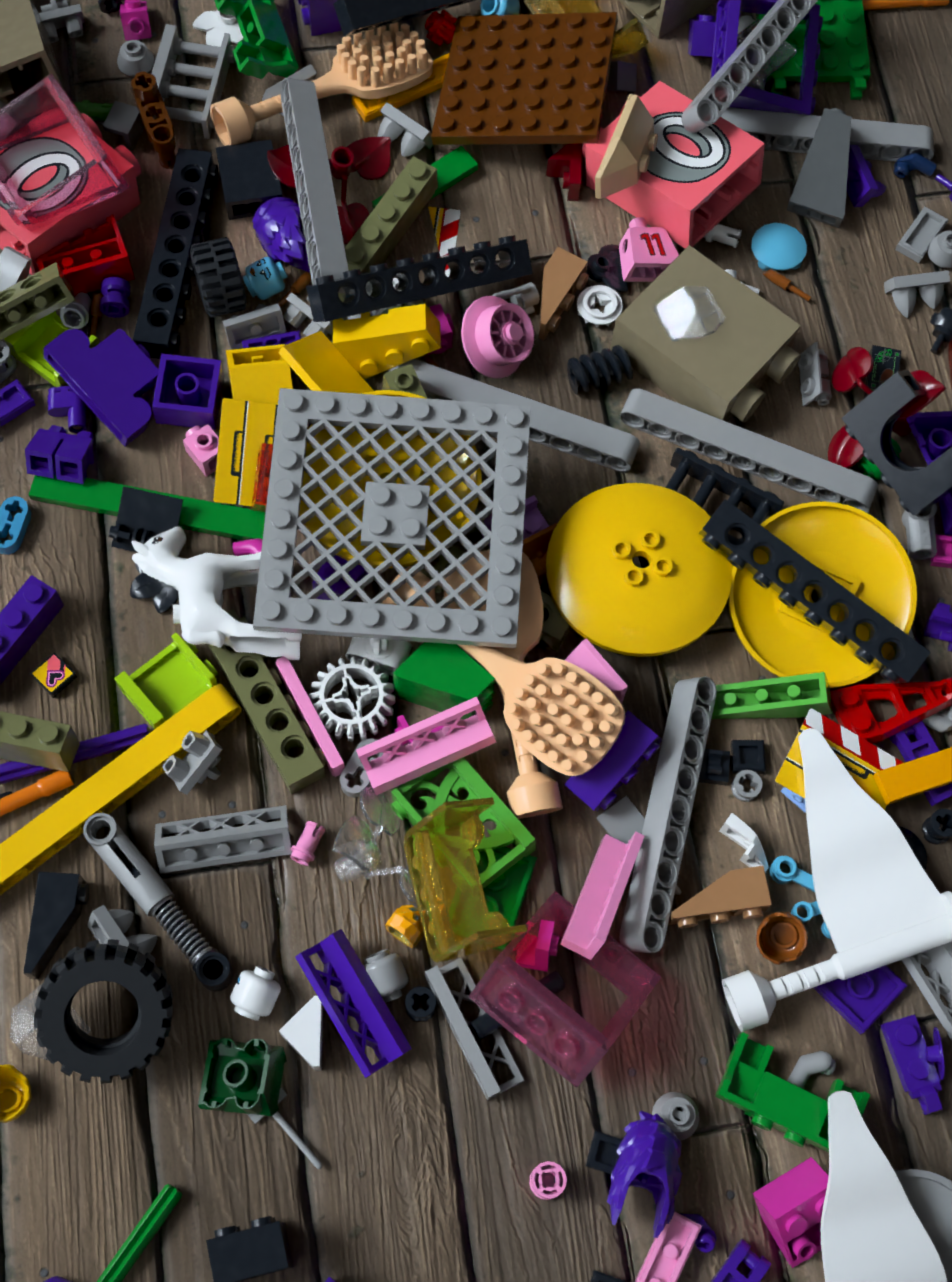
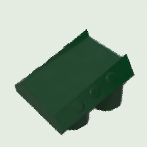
[198,1038,287,1116]

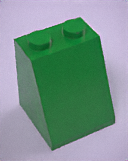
[393,642,495,719]

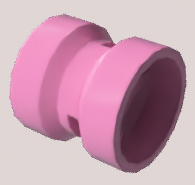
[529,1161,567,1200]

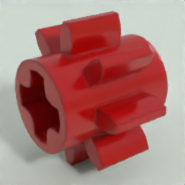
[425,9,457,46]

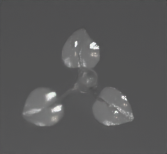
[332,785,437,920]

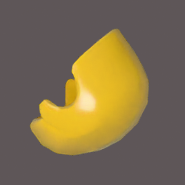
[0,1064,32,1123]

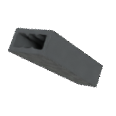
[787,108,852,228]

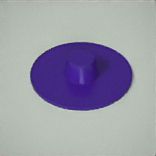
[926,1027,945,1080]

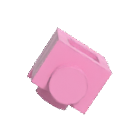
[183,424,219,477]

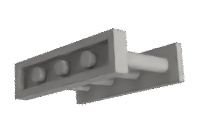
[151,24,235,139]

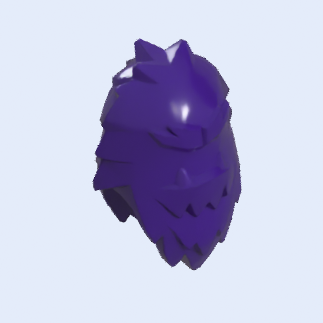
[252,197,310,272]
[607,1111,683,1238]

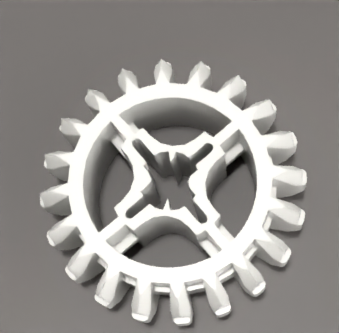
[309,656,395,742]

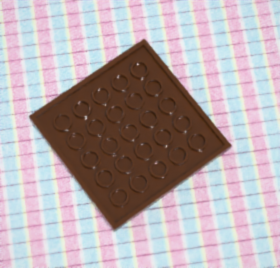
[431,12,618,145]

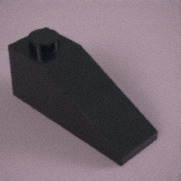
[23,872,89,980]

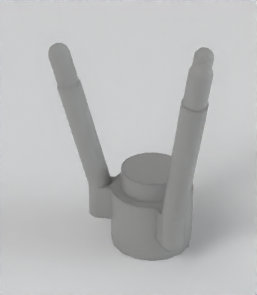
[472,282,540,315]

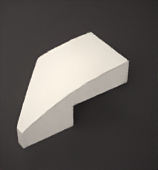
[719,813,769,872]

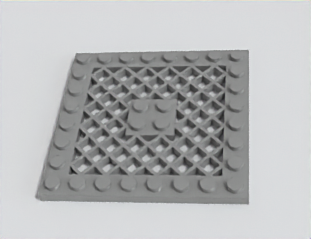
[253,388,531,648]

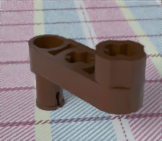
[131,71,176,169]

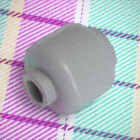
[363,949,409,1003]

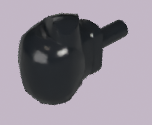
[930,307,952,354]

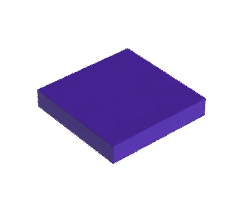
[814,965,907,1035]

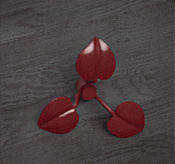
[267,137,391,245]
[828,347,947,469]

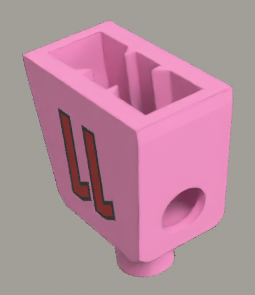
[619,217,679,282]

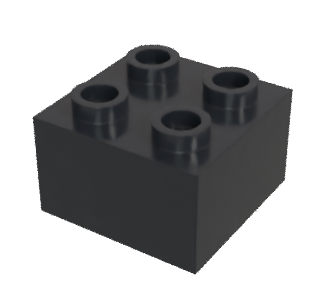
[206,1216,294,1282]

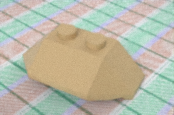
[595,94,658,199]

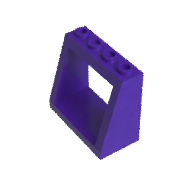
[710,0,823,115]

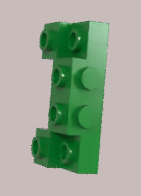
[214,0,299,79]
[715,1032,871,1153]

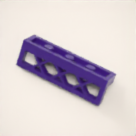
[295,929,412,1078]

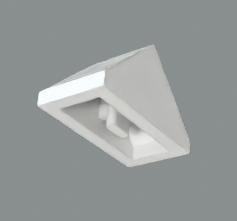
[279,996,323,1071]

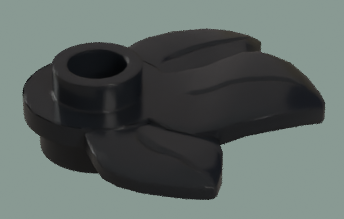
[586,244,628,292]
[130,563,179,614]

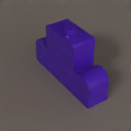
[43,329,159,447]

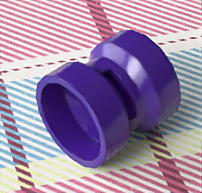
[100,277,131,318]

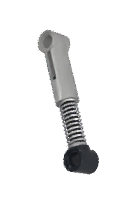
[83,813,234,992]

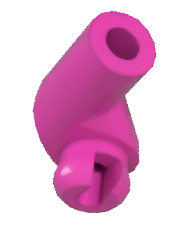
[233,538,262,556]

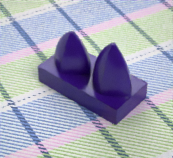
[846,145,887,207]

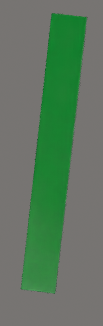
[28,475,266,541]

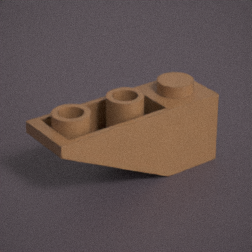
[539,247,589,340]
[668,866,772,929]

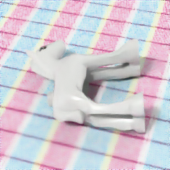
[132,527,302,660]

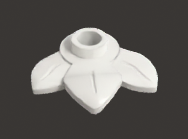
[193,10,243,47]

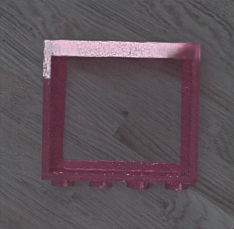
[0,74,130,232]
[469,891,661,1088]

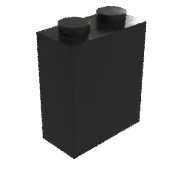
[216,140,282,220]

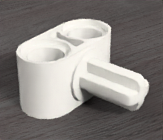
[345,637,412,676]

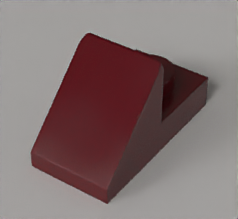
[546,143,582,201]

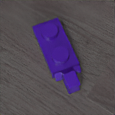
[880,1014,943,1115]

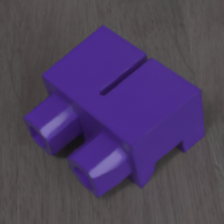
[25,425,94,484]

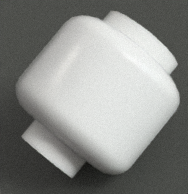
[230,966,281,1021]

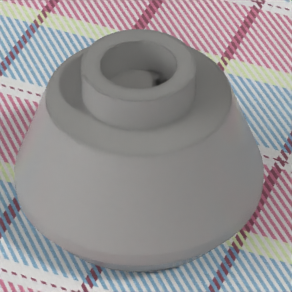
[117,40,155,77]
[927,231,952,268]
[652,1092,699,1141]

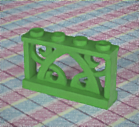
[391,757,536,898]

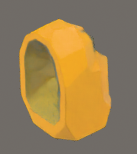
[385,905,429,948]

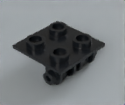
[109,486,184,552]

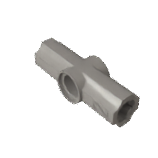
[901,467,937,560]

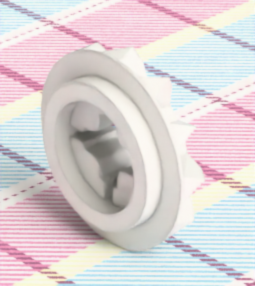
[576,285,623,328]

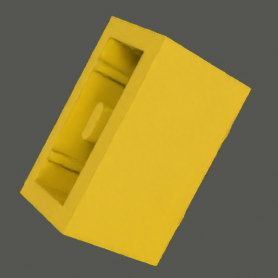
[226,344,293,405]

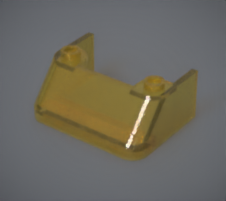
[404,797,527,962]

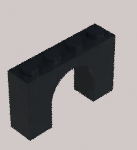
[841,370,952,516]

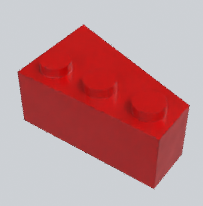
[35,214,135,296]

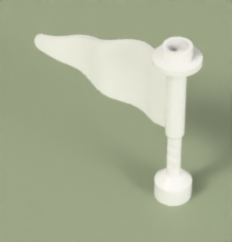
[722,728,952,1032]
[820,1090,947,1282]

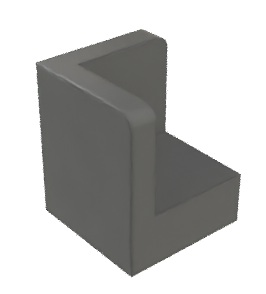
[606,61,637,92]
[103,101,145,151]

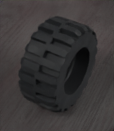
[33,939,173,1084]

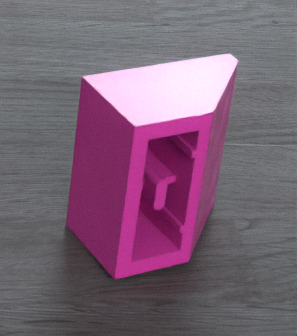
[753,1157,829,1268]

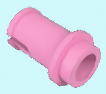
[290,821,326,866]

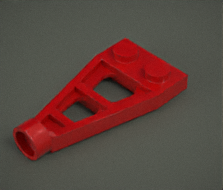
[830,677,952,744]

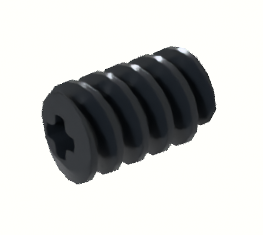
[567,345,633,395]

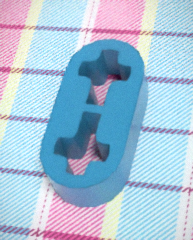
[0,496,32,555]

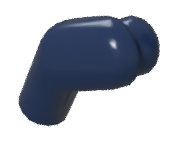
[894,153,936,178]

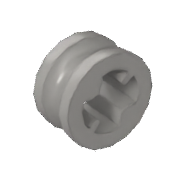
[731,770,763,802]

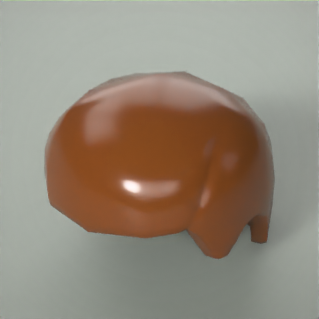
[756,912,808,965]

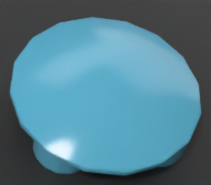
[751,223,807,271]

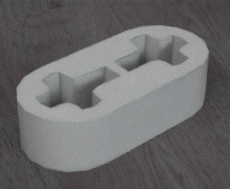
[340,738,383,798]

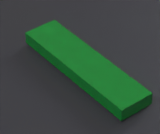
[372,145,478,209]

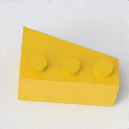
[333,304,441,379]

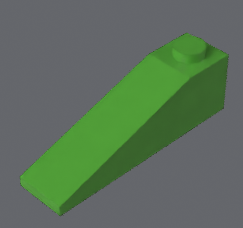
[711,672,832,719]

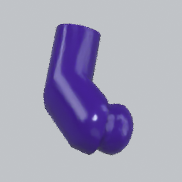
[679,1213,716,1253]

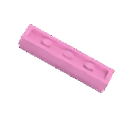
[356,697,497,796]
[560,832,645,960]

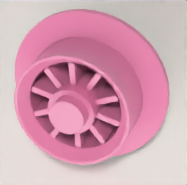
[461,296,534,379]

